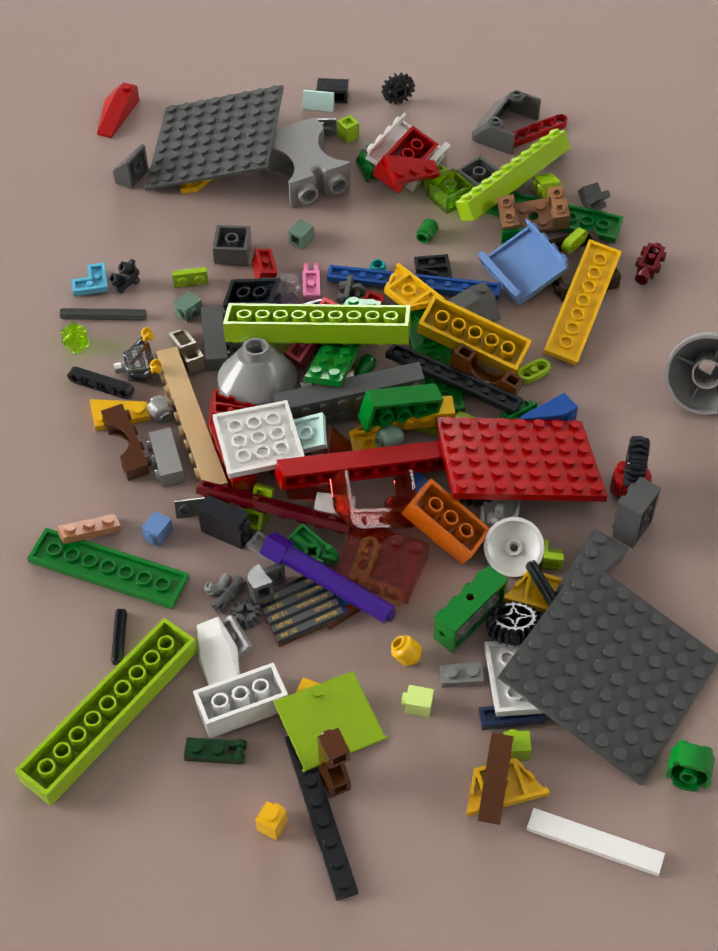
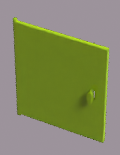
[273,671,388,772]

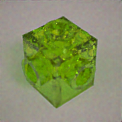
[60,321,89,354]

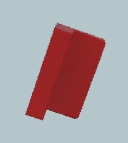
[252,249,277,279]

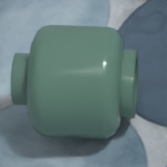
[375,425,404,448]

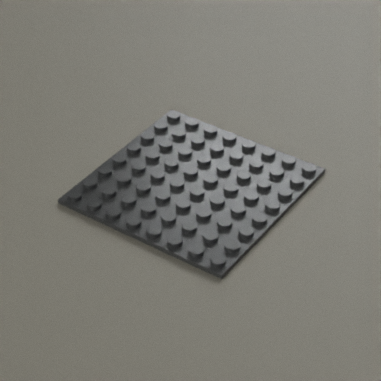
[145,85,284,191]
[497,557,718,785]

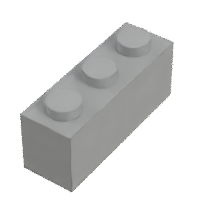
[146,428,185,487]

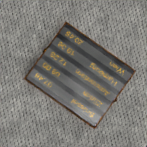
[258,576,347,647]

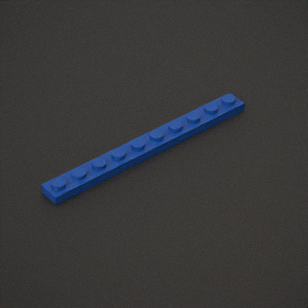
[327,265,501,300]

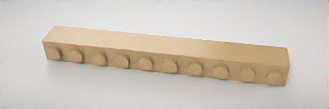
[156,346,228,486]

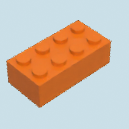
[401,478,490,565]

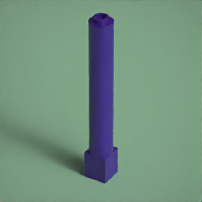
[259,532,396,624]

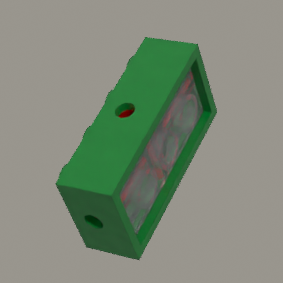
[434,566,508,653]

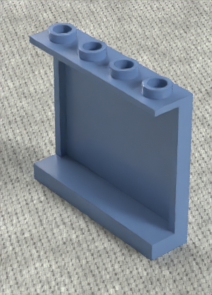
[478,219,570,306]

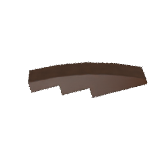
[478,733,514,825]

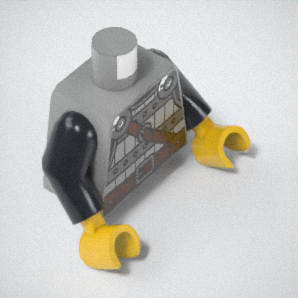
[113,327,162,383]

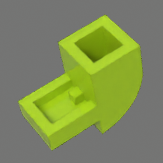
[245,483,275,531]

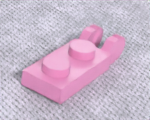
[302,262,320,300]

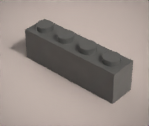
[201,305,231,372]

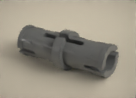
[211,576,247,613]

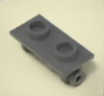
[174,497,205,519]

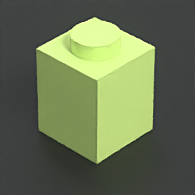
[401,685,434,718]

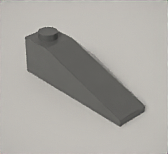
[448,282,500,322]

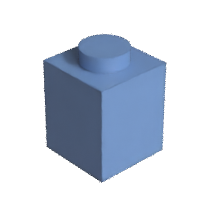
[141,511,173,547]

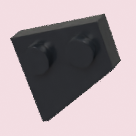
[414,254,453,278]

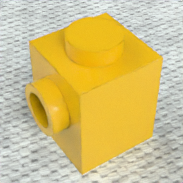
[255,801,288,840]

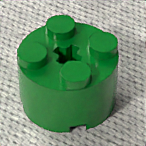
[666,740,715,792]

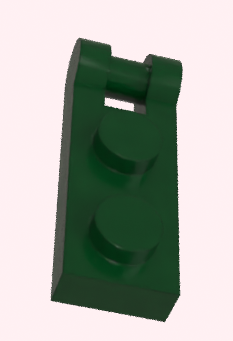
[184,737,247,765]

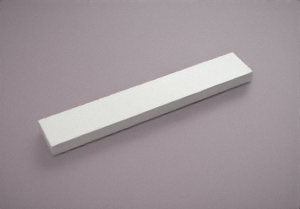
[526,808,665,876]

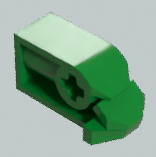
[287,523,339,566]

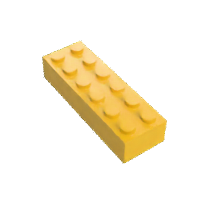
[417,294,532,374]

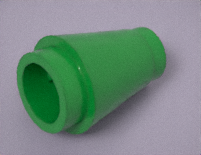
[354,353,377,376]

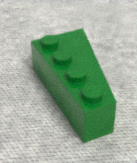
[358,383,444,433]

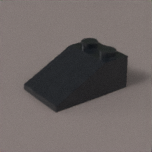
[223,278,281,312]

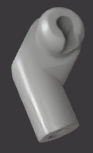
[204,573,232,596]

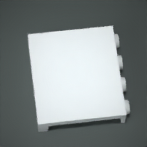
[366,113,451,192]

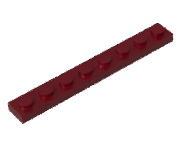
[196,480,353,534]

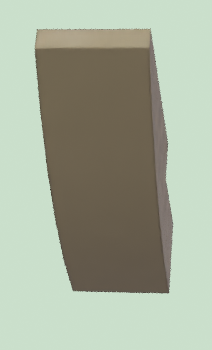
[168,328,207,374]

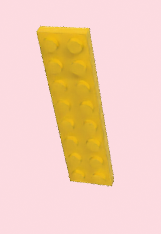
[543,239,622,366]

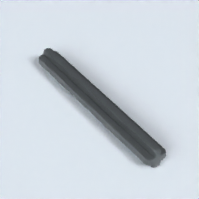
[59,308,147,320]

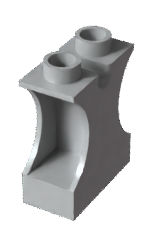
[265,117,350,208]

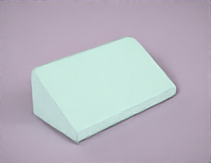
[303,90,335,112]

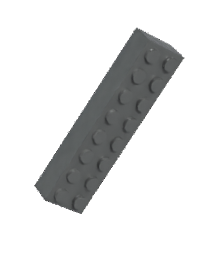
[273,362,425,425]

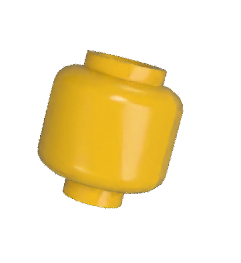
[391,635,422,667]

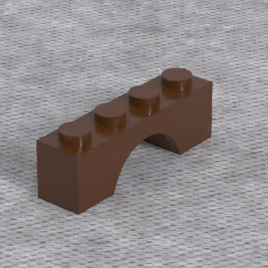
[449,343,525,396]
[101,404,151,481]
[317,728,351,798]

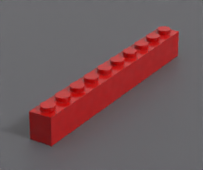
[275,440,446,490]

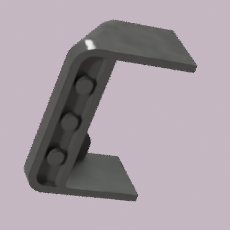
[472,90,541,155]

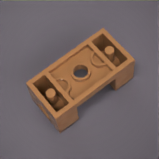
[497,185,570,233]

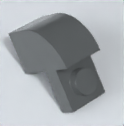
[578,182,611,210]
[247,564,286,604]

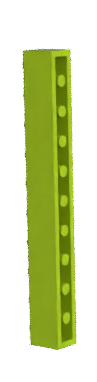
[455,129,570,221]

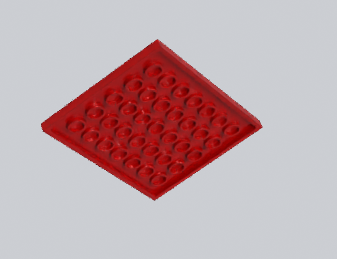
[435,416,608,502]

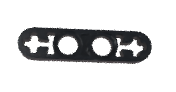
[67,366,135,399]

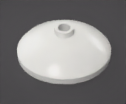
[484,517,544,577]

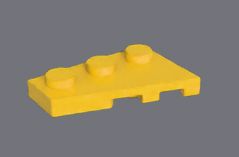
[89,399,151,431]

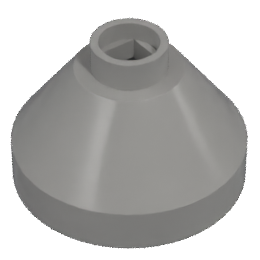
[665,332,718,415]
[217,338,298,406]

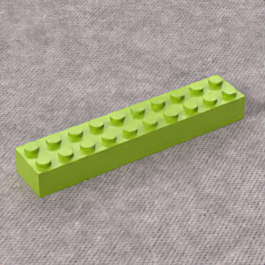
[223,303,411,345]
[14,618,198,806]

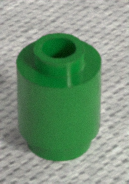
[416,219,439,244]

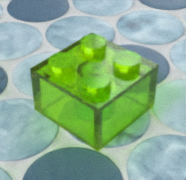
[427,168,474,214]

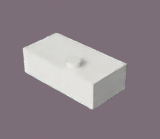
[193,662,288,739]

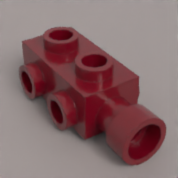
[635,242,667,285]

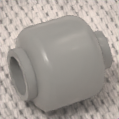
[147,395,175,423]

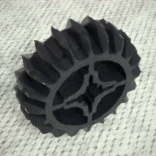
[623,436,650,487]
[486,601,541,648]

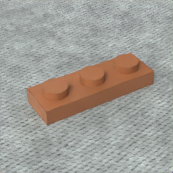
[57,514,121,544]

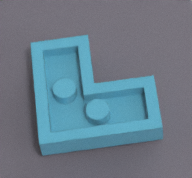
[71,262,108,296]

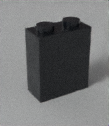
[197,495,252,549]

